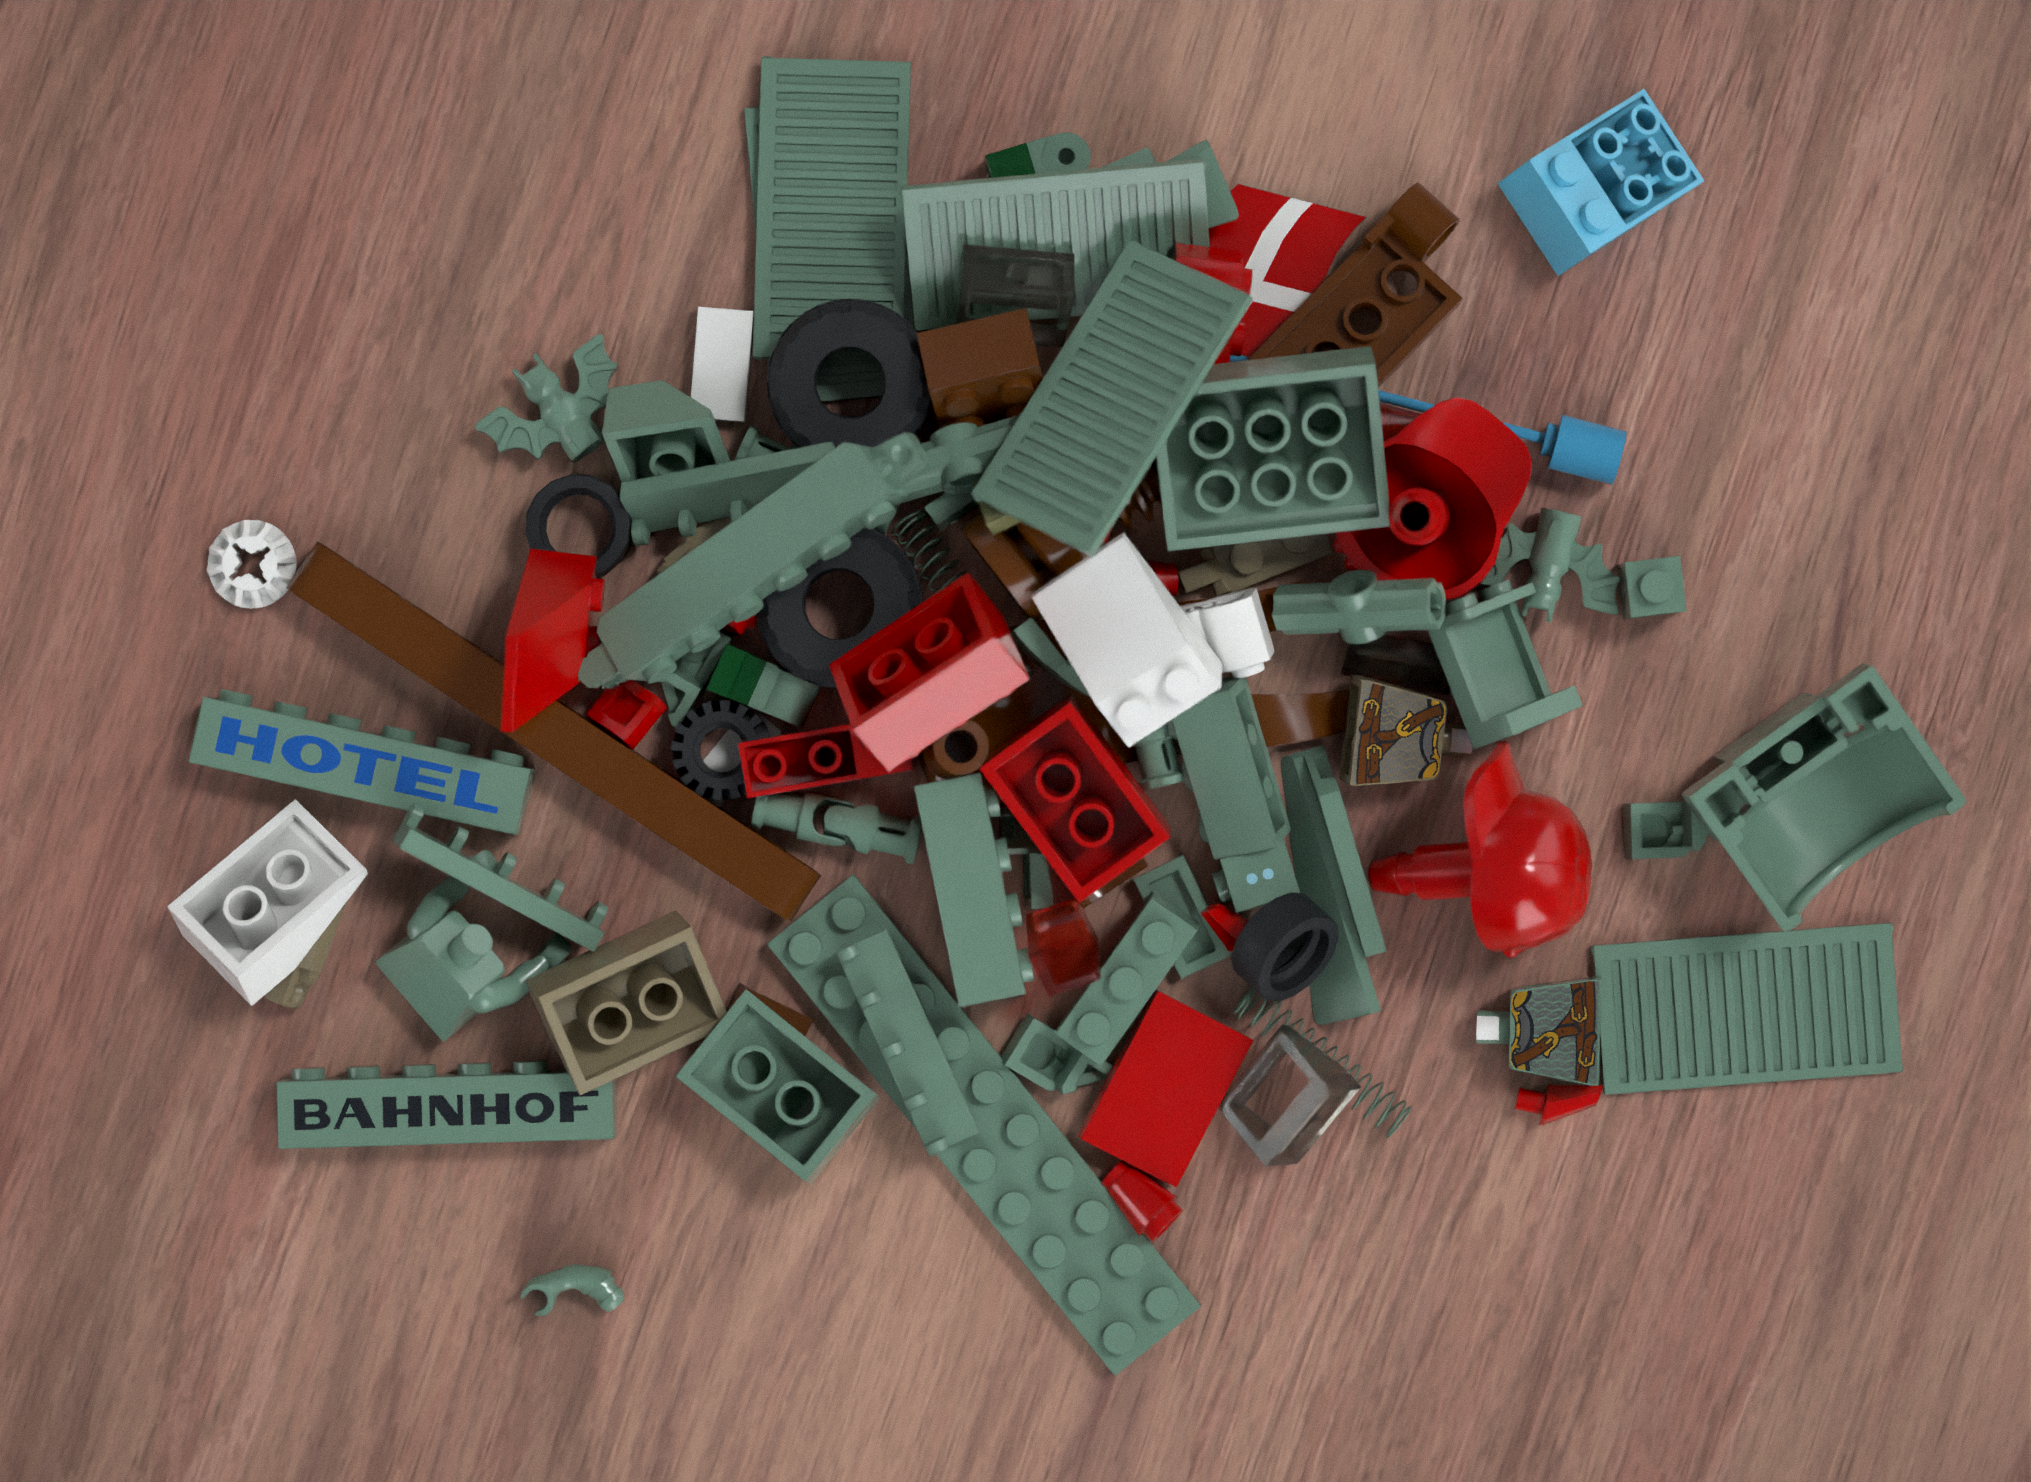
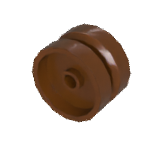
[959,510,1084,622]

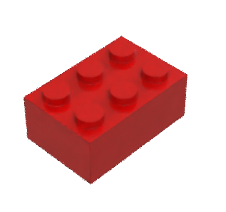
[829,573,1030,771]
[979,693,1171,903]

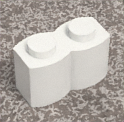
[1180,588,1275,678]

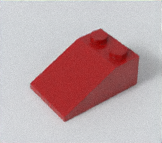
[501,549,605,733]

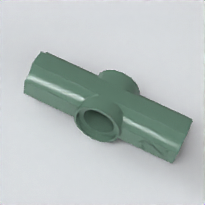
[898,414,1021,504]
[1272,570,1446,644]

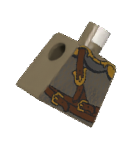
[1339,674,1473,786]

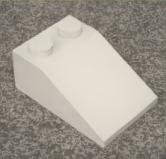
[1032,533,1222,747]
[167,799,368,1006]

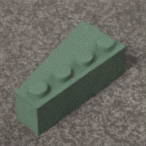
[914,773,1035,1007]

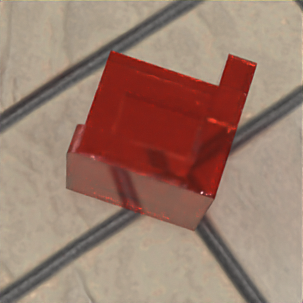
[1026,898,1101,996]

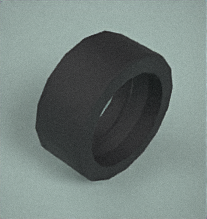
[525,474,632,578]
[1231,892,1339,1001]

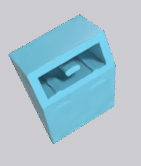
[1497,89,1704,276]

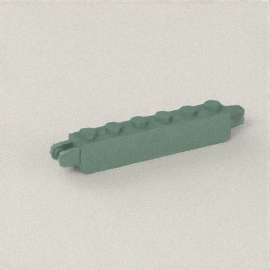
[578,432,930,689]

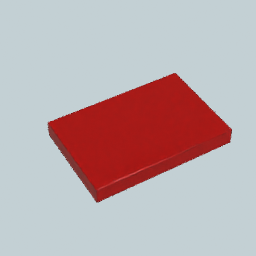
[1077,989,1254,1188]

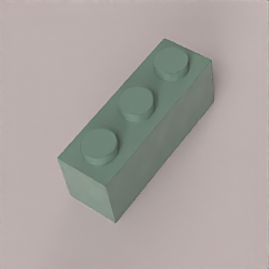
[1167,677,1291,860]
[1055,891,1199,1066]

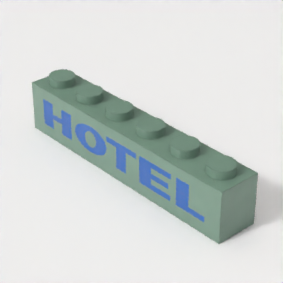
[189,689,536,835]

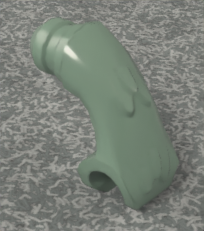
[520,1264,624,1316]

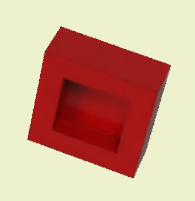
[586,680,667,750]

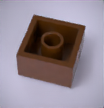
[917,308,1043,429]

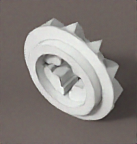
[206,520,297,608]

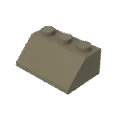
[525,911,727,1095]

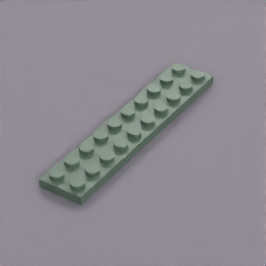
[767,874,1201,1376]

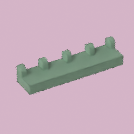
[620,441,835,547]
[392,803,608,952]
[836,929,980,1157]

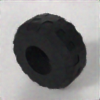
[767,298,932,448]
[756,527,923,689]

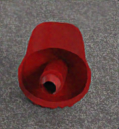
[1333,397,1533,601]
[1368,741,1592,958]

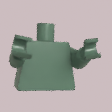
[374,850,571,1042]

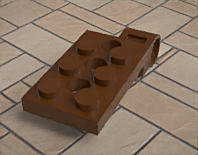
[1248,182,1462,388]

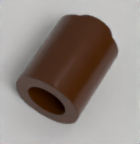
[923,720,989,779]

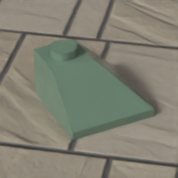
[602,380,730,482]

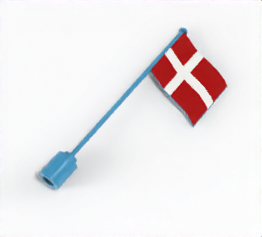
[1209,184,1627,485]

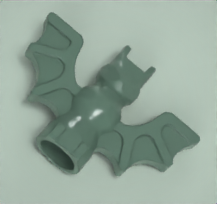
[475,334,618,462]
[1481,508,1621,623]

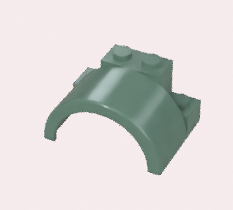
[1681,663,1966,932]

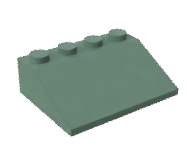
[1157,346,1390,551]

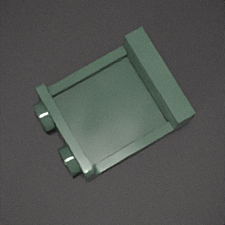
[1428,580,1583,749]

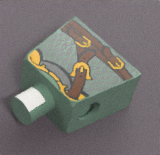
[1476,976,1602,1086]

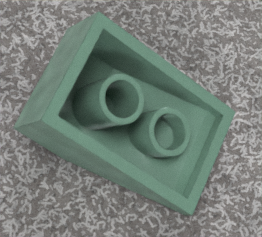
[676,989,880,1185]

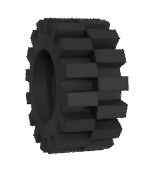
[671,700,770,800]

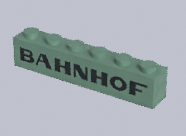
[276,1061,618,1149]

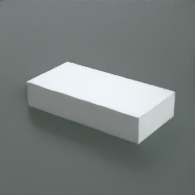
[691,307,754,423]

